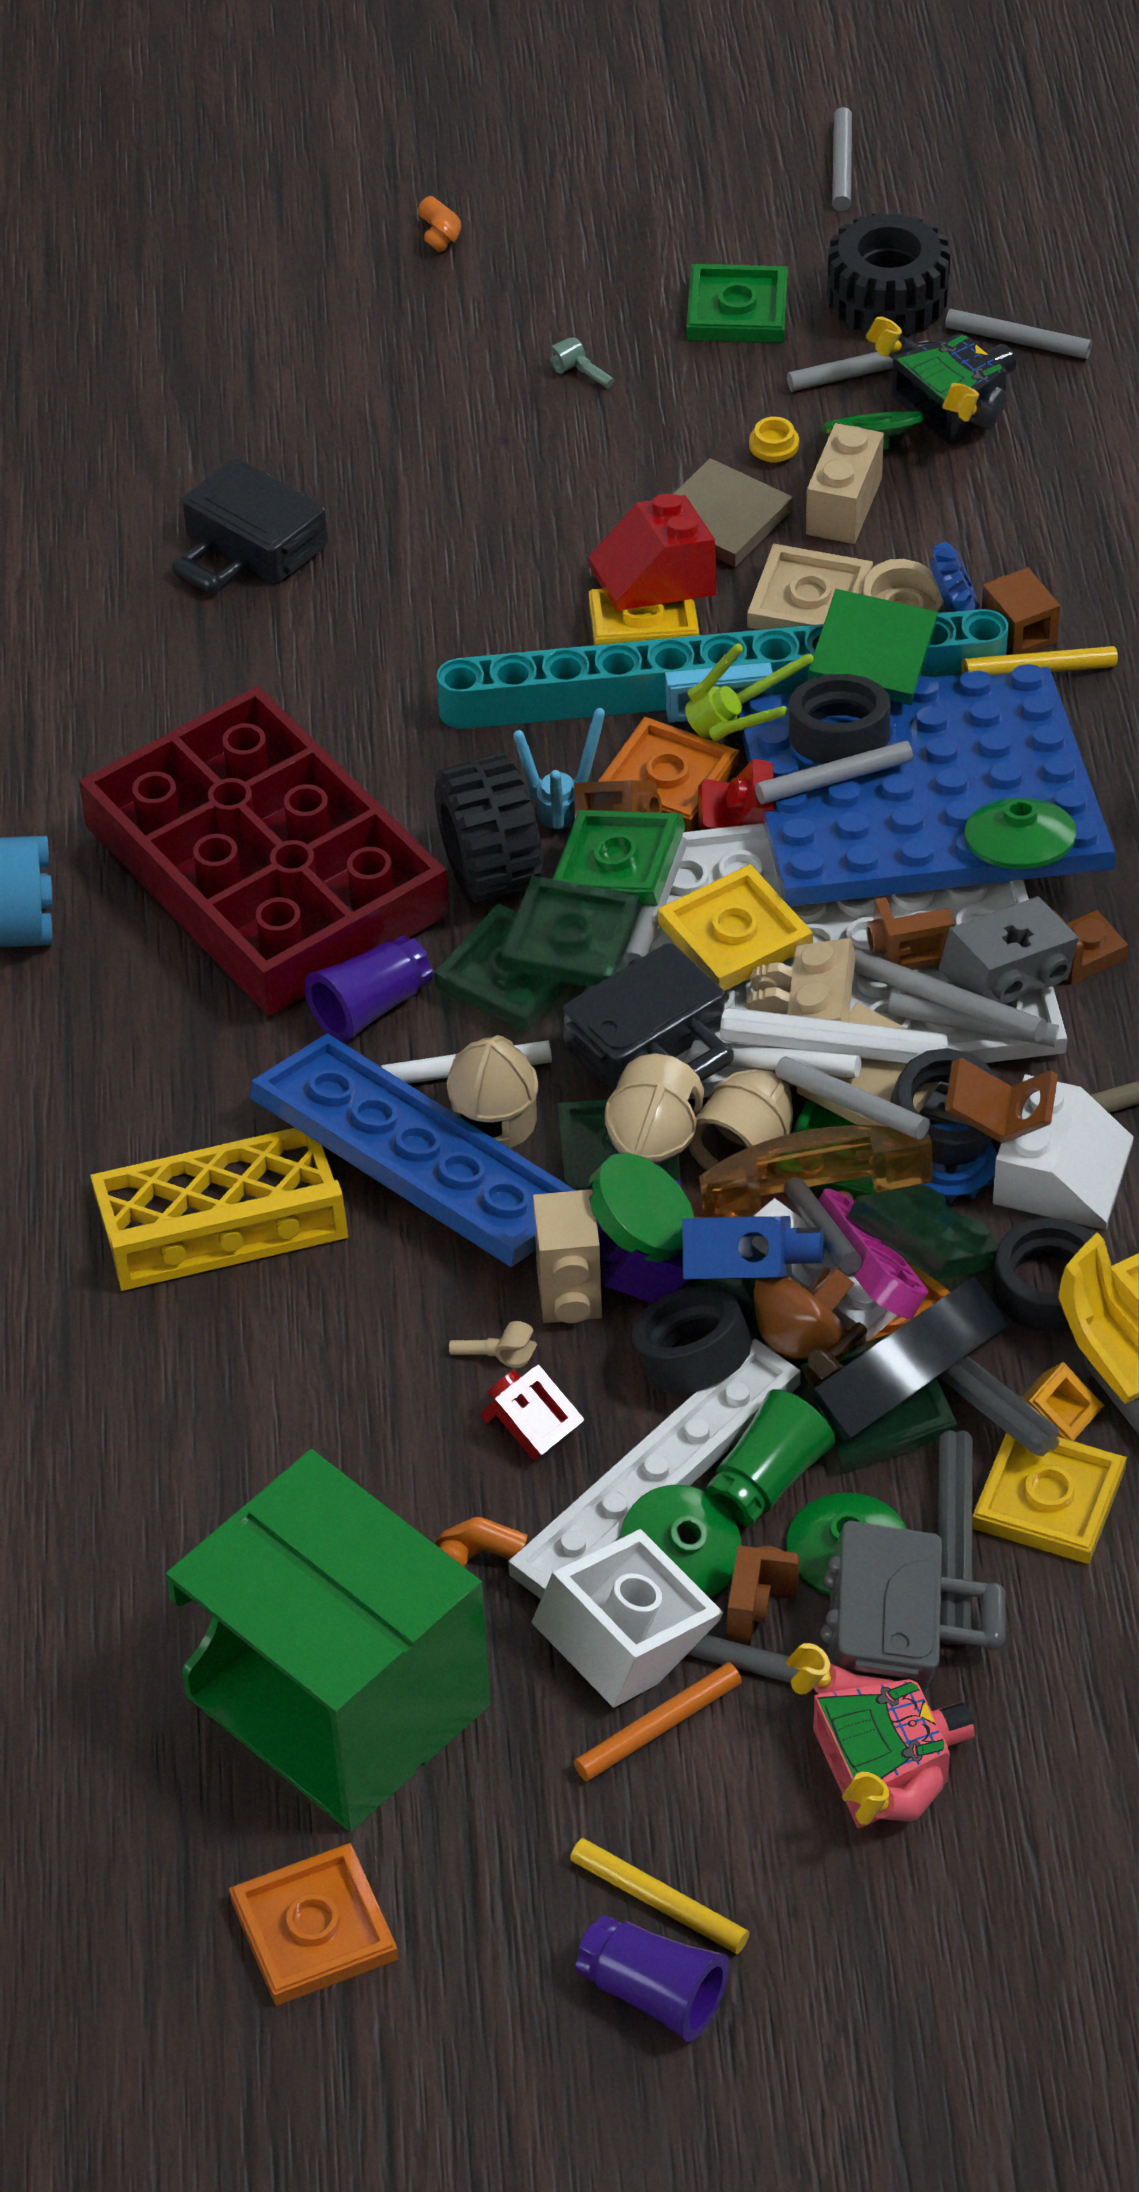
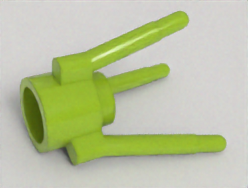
[685,643,814,742]

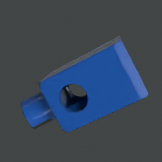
[682,1216,824,1279]

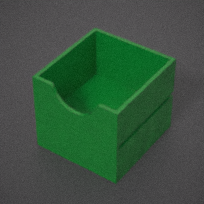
[165,1449,491,1833]

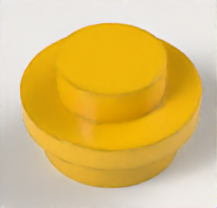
[749,417,799,463]

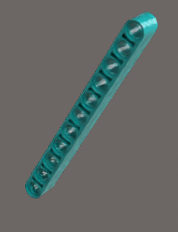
[436,609,1008,729]

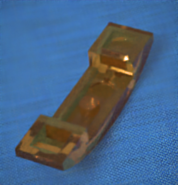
[699,1125,933,1217]

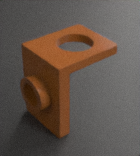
[945,1058,1058,1144]

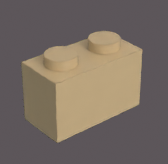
[806,423,884,544]
[533,1189,602,1324]

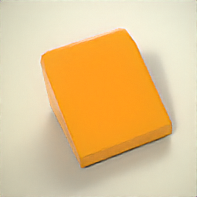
[1021,1362,1104,1441]

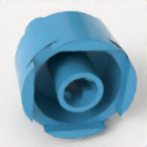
[0,835,52,948]

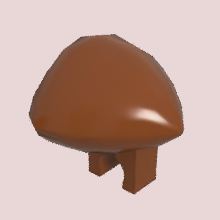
[754,1267,854,1361]

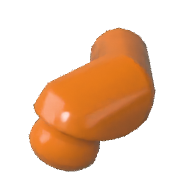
[418,196,461,252]
[435,1517,528,1567]

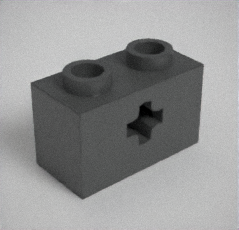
[939,896,1079,1003]

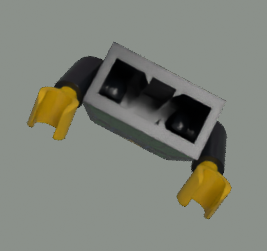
[866,317,1016,445]

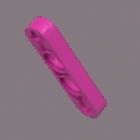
[818,1189,928,1319]

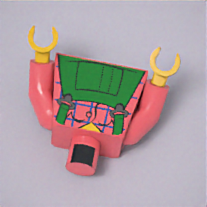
[786,1643,975,1828]

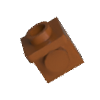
[574,780,662,818]
[866,897,955,970]
[1053,910,1128,985]
[726,1545,800,1645]

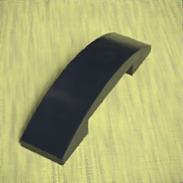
[809,1277,1009,1442]

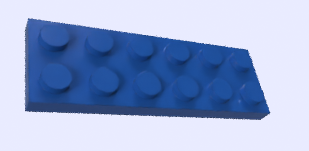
[249,1033,576,1267]

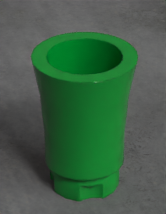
[705,1389,835,1528]

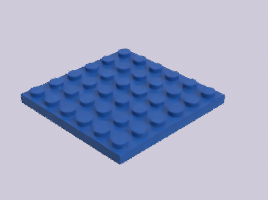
[737,664,1115,906]

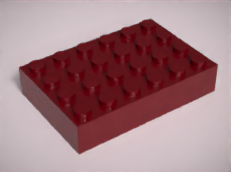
[79,685,449,1017]

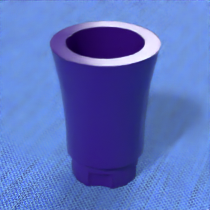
[305,936,433,1043]
[575,1915,730,2042]

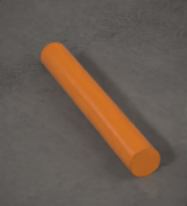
[573,1662,742,1782]

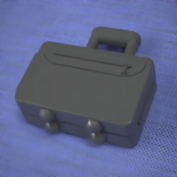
[820,1521,1006,1693]

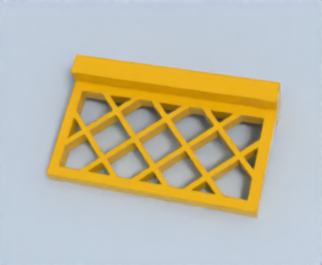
[90,1128,349,1291]

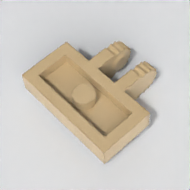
[746,938,856,1022]

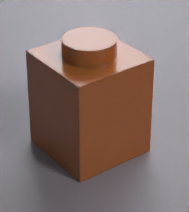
[981,567,1060,655]

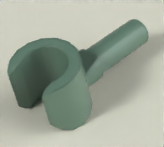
[550,337,614,389]

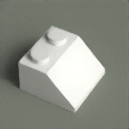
[993,1074,1134,1230]
[531,1529,723,1708]

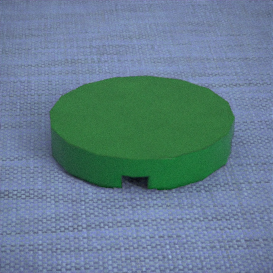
[588,1152,694,1262]

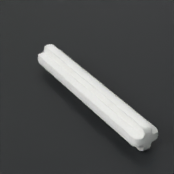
[720,1007,948,1064]

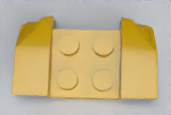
[1058,1232,1139,1404]

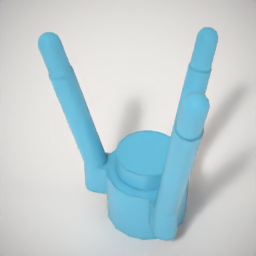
[513,708,605,829]

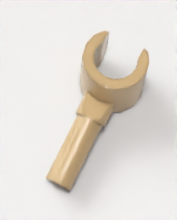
[449,1321,537,1369]

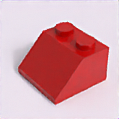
[588,494,716,611]

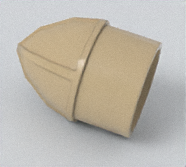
[447,1035,538,1148]
[605,1053,704,1164]
[688,1068,793,1185]

